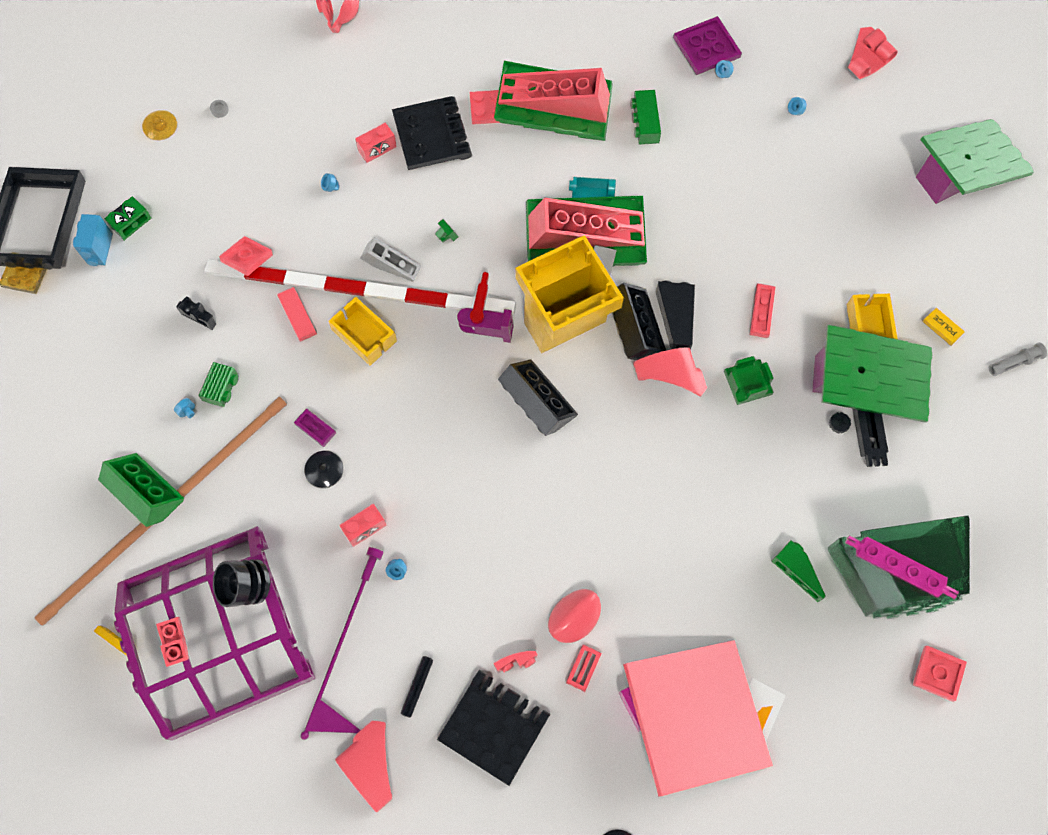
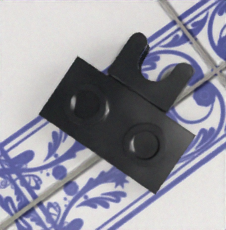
[176,296,216,330]

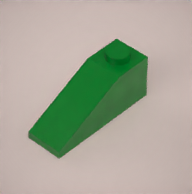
[771,540,826,602]

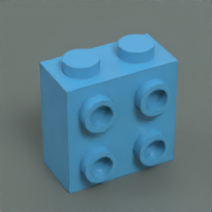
[73,214,113,266]

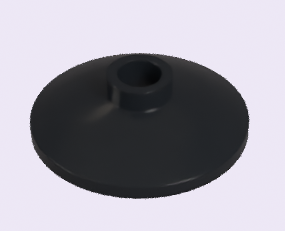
[304,451,343,488]

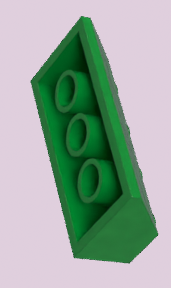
[98,453,184,527]

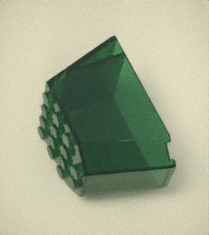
[827,515,970,619]

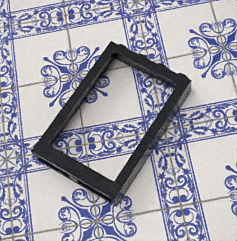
[0,167,86,270]

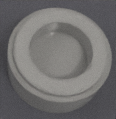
[210,100,229,118]

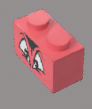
[355,122,397,163]
[339,503,387,547]

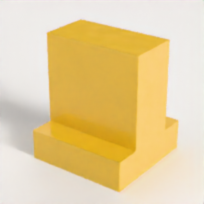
[515,235,624,353]

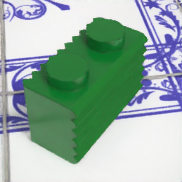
[198,362,238,407]

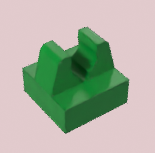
[435,219,459,242]

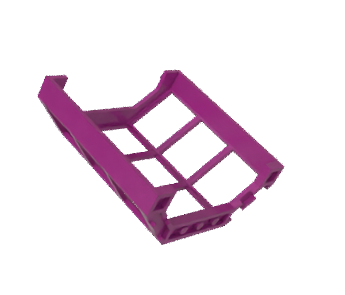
[114,526,315,741]

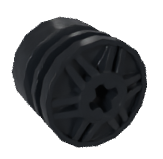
[213,559,270,607]

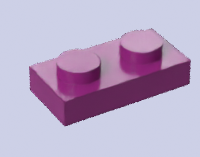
[294,408,336,447]

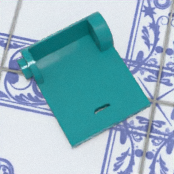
[569,177,616,198]

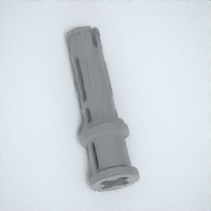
[989,342,1048,376]

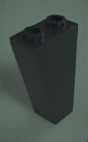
[656,280,695,350]

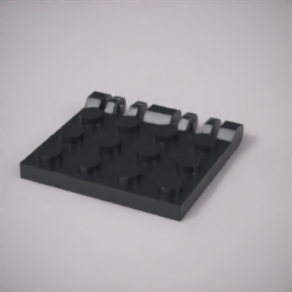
[392,96,472,170]
[437,670,550,786]

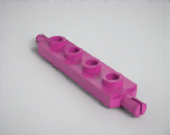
[845,535,959,599]

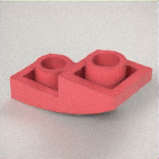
[156,617,189,667]
[493,651,538,673]

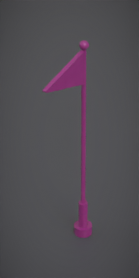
[300,547,384,740]

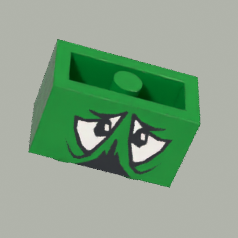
[104,196,152,241]

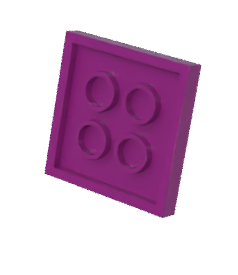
[673,16,742,75]

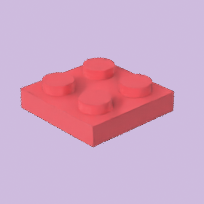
[470,90,500,124]
[219,236,273,276]
[913,645,967,702]

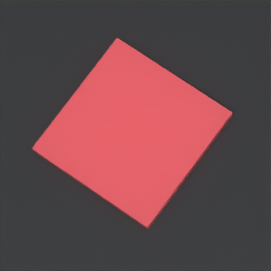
[623,640,773,797]

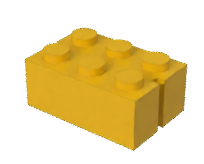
[846,293,898,339]
[328,297,397,366]

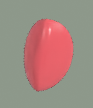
[548,589,601,643]

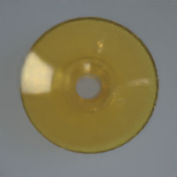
[142,110,177,140]

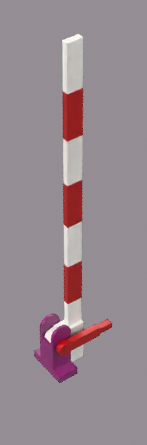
[205,259,516,343]

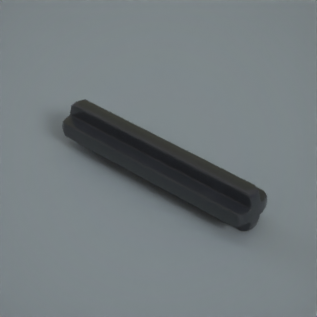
[401,656,433,718]

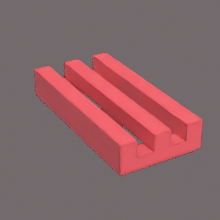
[566,645,602,692]

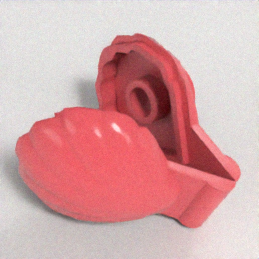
[316,0,359,33]

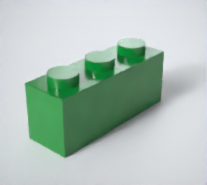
[631,90,661,145]

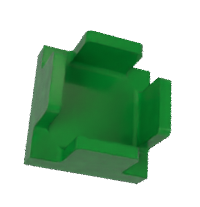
[724,356,774,405]

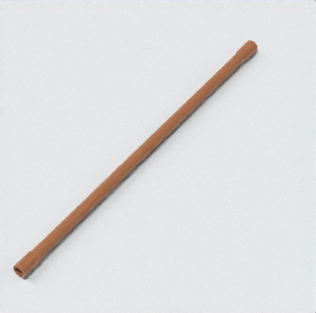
[34,397,287,626]

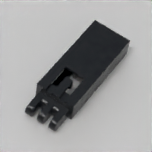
[853,409,889,467]

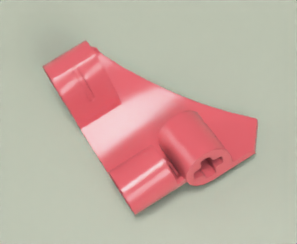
[848,27,898,79]
[633,348,707,396]
[335,720,392,812]

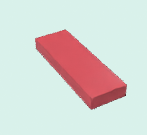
[750,283,775,338]
[277,287,317,342]

